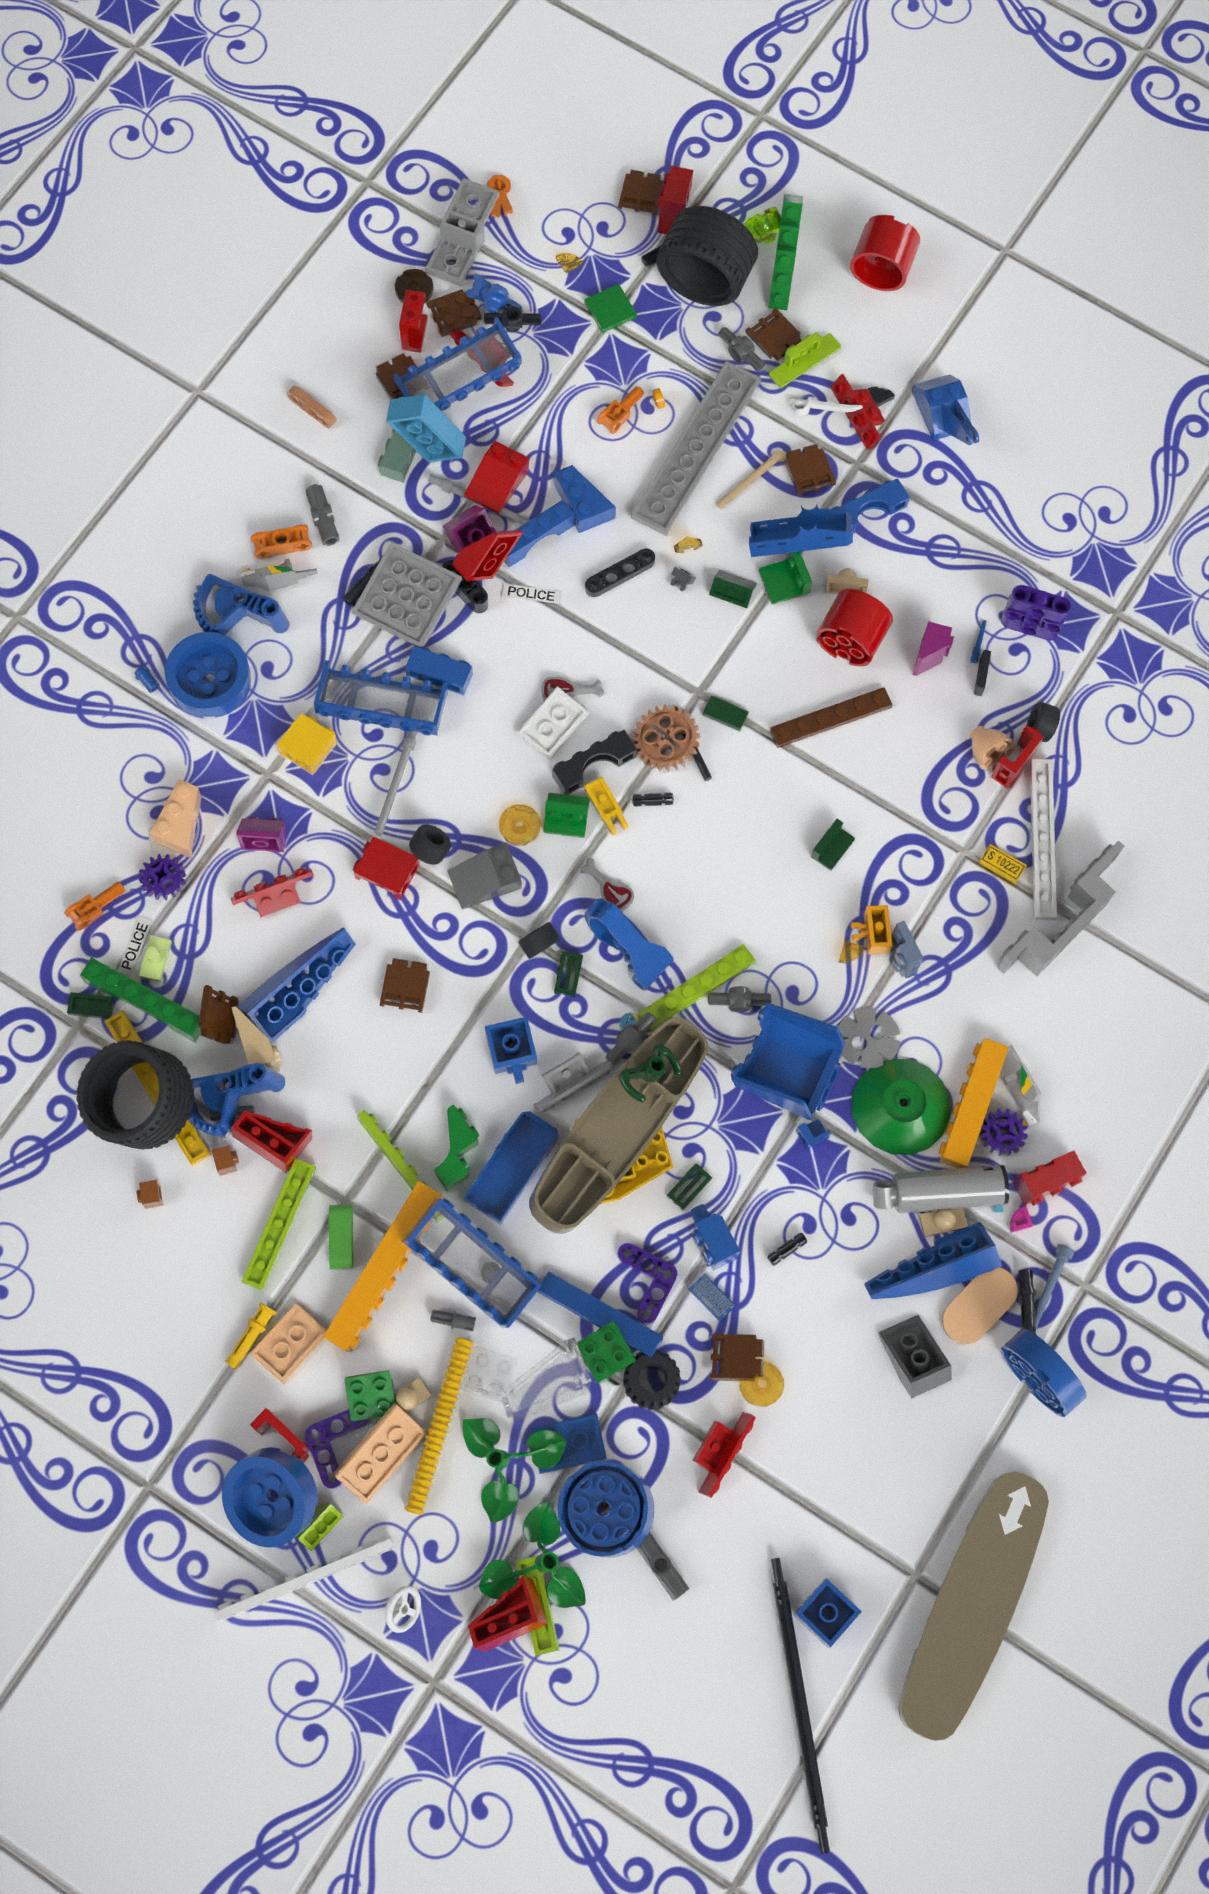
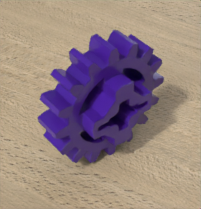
[139,854,186,900]
[980,1108,1028,1157]

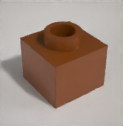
[212,1145,239,1176]
[136,1180,163,1209]

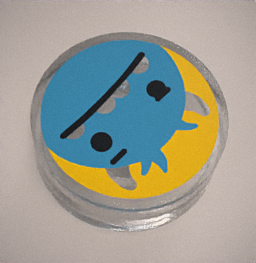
[619,1012,640,1031]

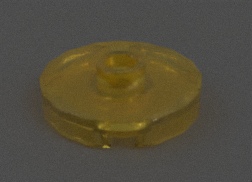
[499,804,541,846]
[739,1361,784,1407]

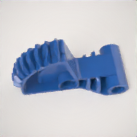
[193,574,290,635]
[584,898,674,991]
[189,1063,286,1137]

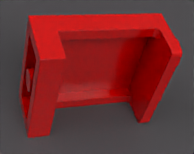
[399,290,428,353]
[991,725,1044,789]
[353,836,420,901]
[250,1408,310,1463]

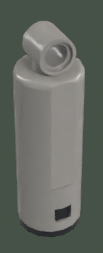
[873,1165,1010,1213]

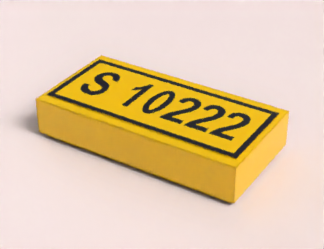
[979,844,1027,884]

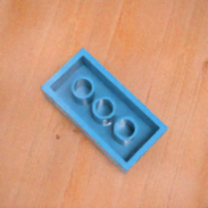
[386,394,466,463]

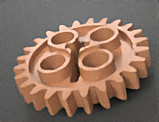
[632,704,701,772]

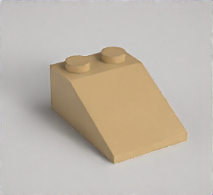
[232,1006,282,1072]

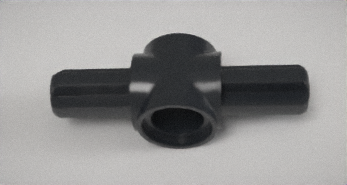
[484,306,542,332]

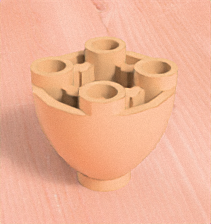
[970,726,1016,771]

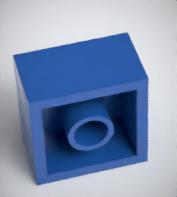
[793,1578,862,1648]

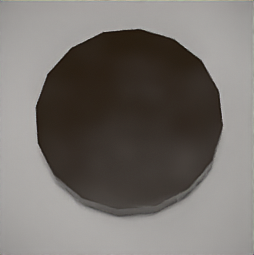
[394,269,434,303]

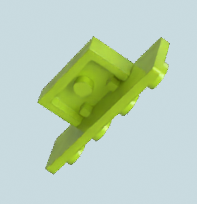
[769,332,841,388]

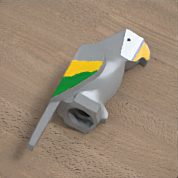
[241,559,318,592]
[1004,1045,1041,1126]

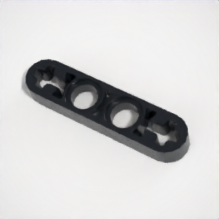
[585,548,655,597]

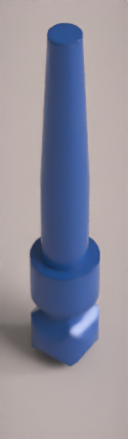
[970,620,987,664]

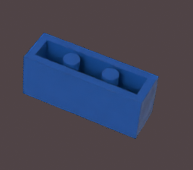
[405,646,473,695]

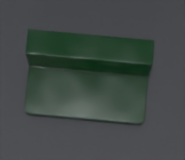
[709,570,757,608]
[811,818,855,870]

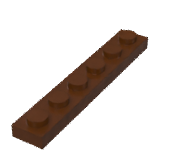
[770,687,893,748]

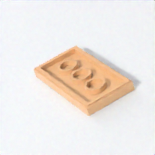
[332,1403,427,1504]

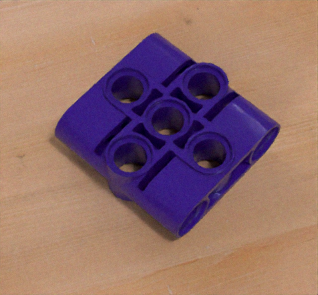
[1001,585,1071,641]

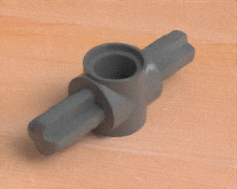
[718,327,765,371]
[707,986,772,1012]
[605,1012,657,1065]

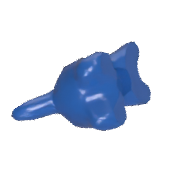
[466,273,522,313]

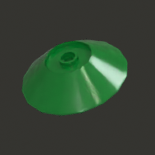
[852,1059,950,1155]

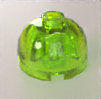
[744,207,781,245]

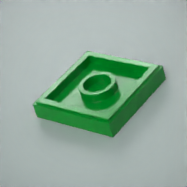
[584,284,637,333]

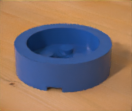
[165,632,251,718]
[1001,1328,1087,1417]
[222,1447,318,1548]
[558,1461,654,1558]

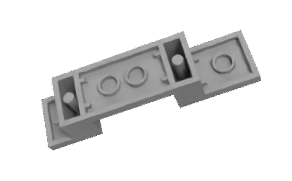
[998,840,1125,977]

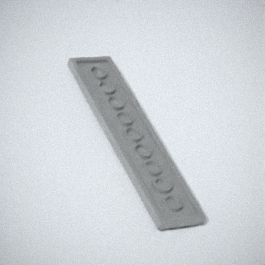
[631,361,761,536]

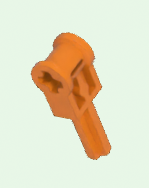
[596,386,644,434]
[64,882,125,931]

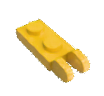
[583,777,629,836]

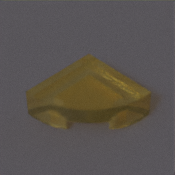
[556,253,582,273]
[673,536,703,553]
[838,941,865,963]

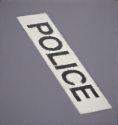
[502,584,562,604]
[117,916,153,976]

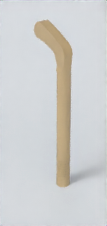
[716,450,787,509]

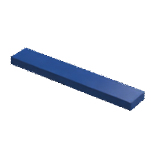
[537,1272,663,1357]

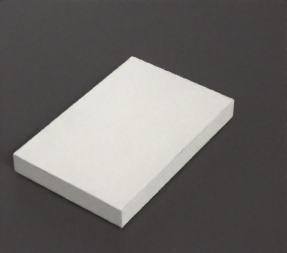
[517,686,589,760]

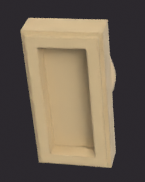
[825,568,868,594]
[919,1208,968,1237]
[394,1377,432,1414]

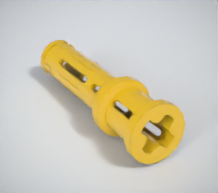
[225,1302,277,1370]

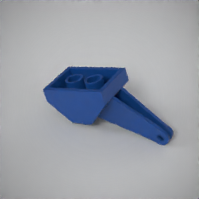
[912,374,979,446]

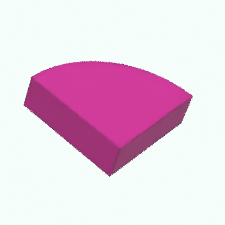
[1010,1205,1033,1233]

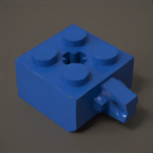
[485,1017,537,1084]
[690,1204,740,1271]

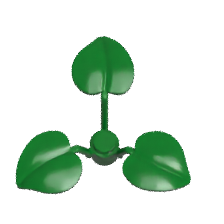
[463,1418,566,1523]
[478,1502,586,1608]

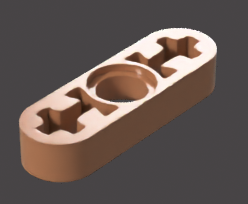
[286,385,337,428]

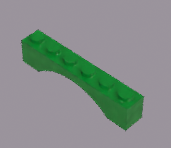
[80,957,201,1043]

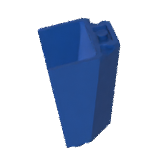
[731,1002,845,1120]

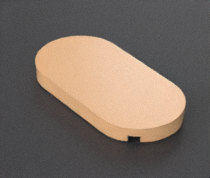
[942,1267,1018,1344]

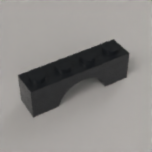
[552,730,637,795]

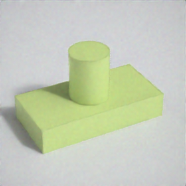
[139,936,172,982]

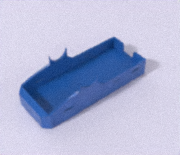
[749,505,853,557]
[463,1111,559,1225]

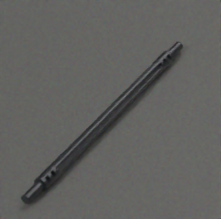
[771,1558,830,1854]

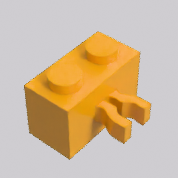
[851,905,893,955]

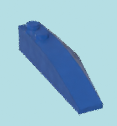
[237,928,356,1044]
[864,1222,1002,1299]

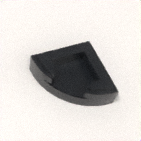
[868,386,895,407]

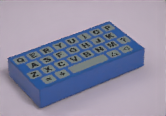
[688,1273,736,1322]

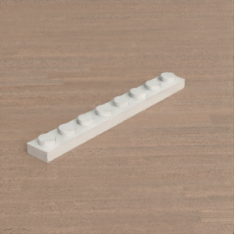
[1030,759,1057,920]
[213,1536,395,1622]

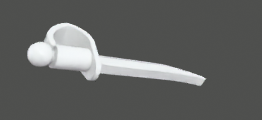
[789,396,863,417]

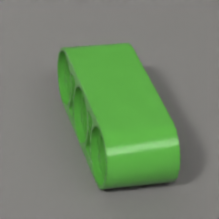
[329,1204,353,1269]

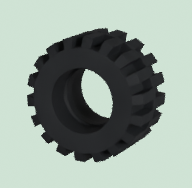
[623,1350,681,1410]

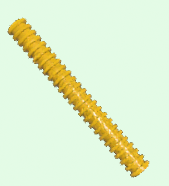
[404,1337,474,1515]

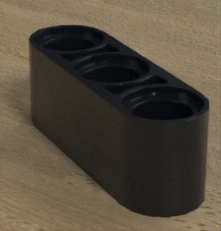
[443,560,488,613]

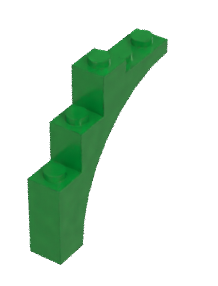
[768,194,803,311]

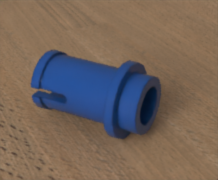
[134,666,160,693]

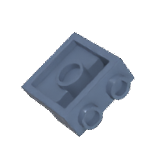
[891,921,924,978]

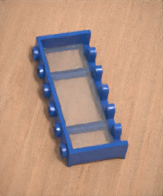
[393,317,522,411]
[314,660,448,736]
[401,1198,542,1328]

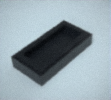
[974,650,991,696]

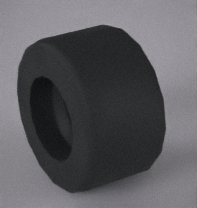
[1026,702,1060,742]
[409,824,451,865]
[518,922,560,959]

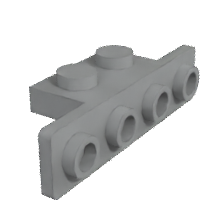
[533,1053,614,1112]

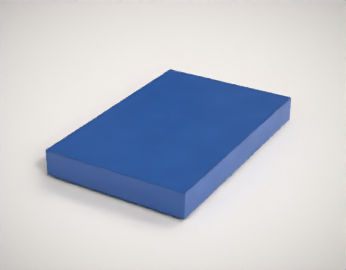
[530,1413,607,1474]

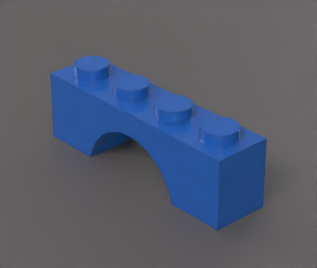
[827,478,910,534]
[504,500,575,567]

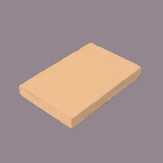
[250,1303,327,1385]

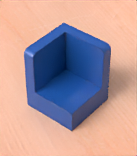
[796,1119,831,1150]

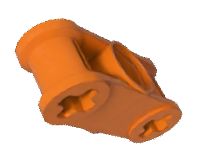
[250,524,312,559]

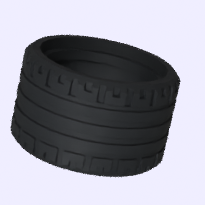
[656,206,758,306]
[76,1040,194,1150]

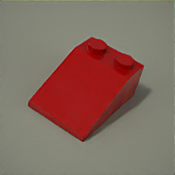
[464,441,530,514]
[452,530,523,581]

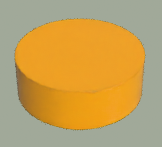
[652,388,666,409]

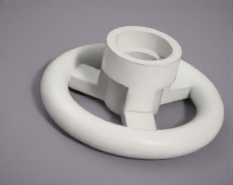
[386,1586,421,1633]

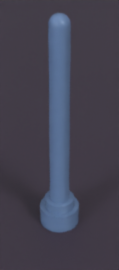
[1035,1244,1075,1328]

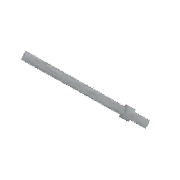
[428,474,530,525]
[374,731,418,835]

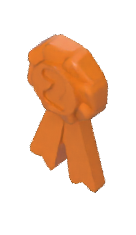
[487,175,513,218]

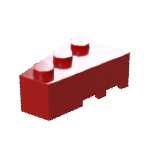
[657,166,694,234]
[231,1110,312,1173]
[1012,1150,1087,1206]
[468,1576,547,1652]

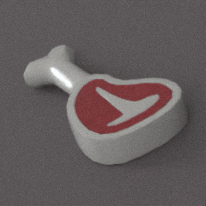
[541,677,604,701]
[580,858,634,912]

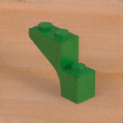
[434,1104,480,1192]

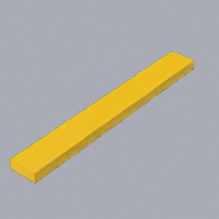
[104,1010,211,1166]

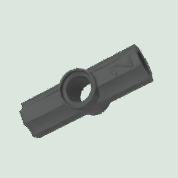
[305,484,339,546]
[636,1531,690,1601]

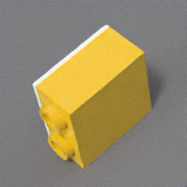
[276,713,337,775]

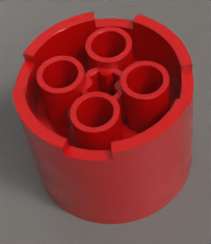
[850,215,920,291]
[816,589,893,667]

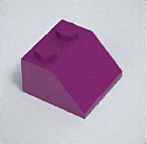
[442,505,496,552]
[913,621,954,676]
[236,817,287,852]

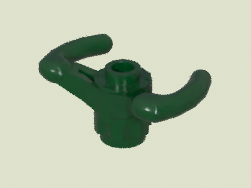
[619,1044,682,1103]

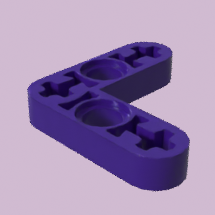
[617,1243,678,1325]
[305,1409,369,1489]

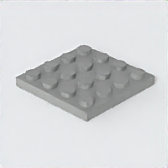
[351,542,462,648]

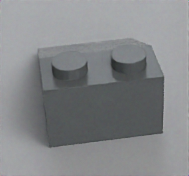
[447,842,522,910]
[878,1315,952,1398]

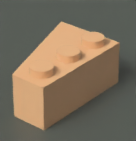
[150,779,202,859]

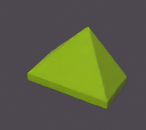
[296,1502,344,1551]

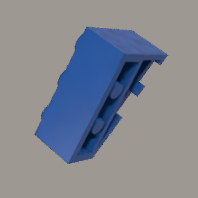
[554,465,616,533]

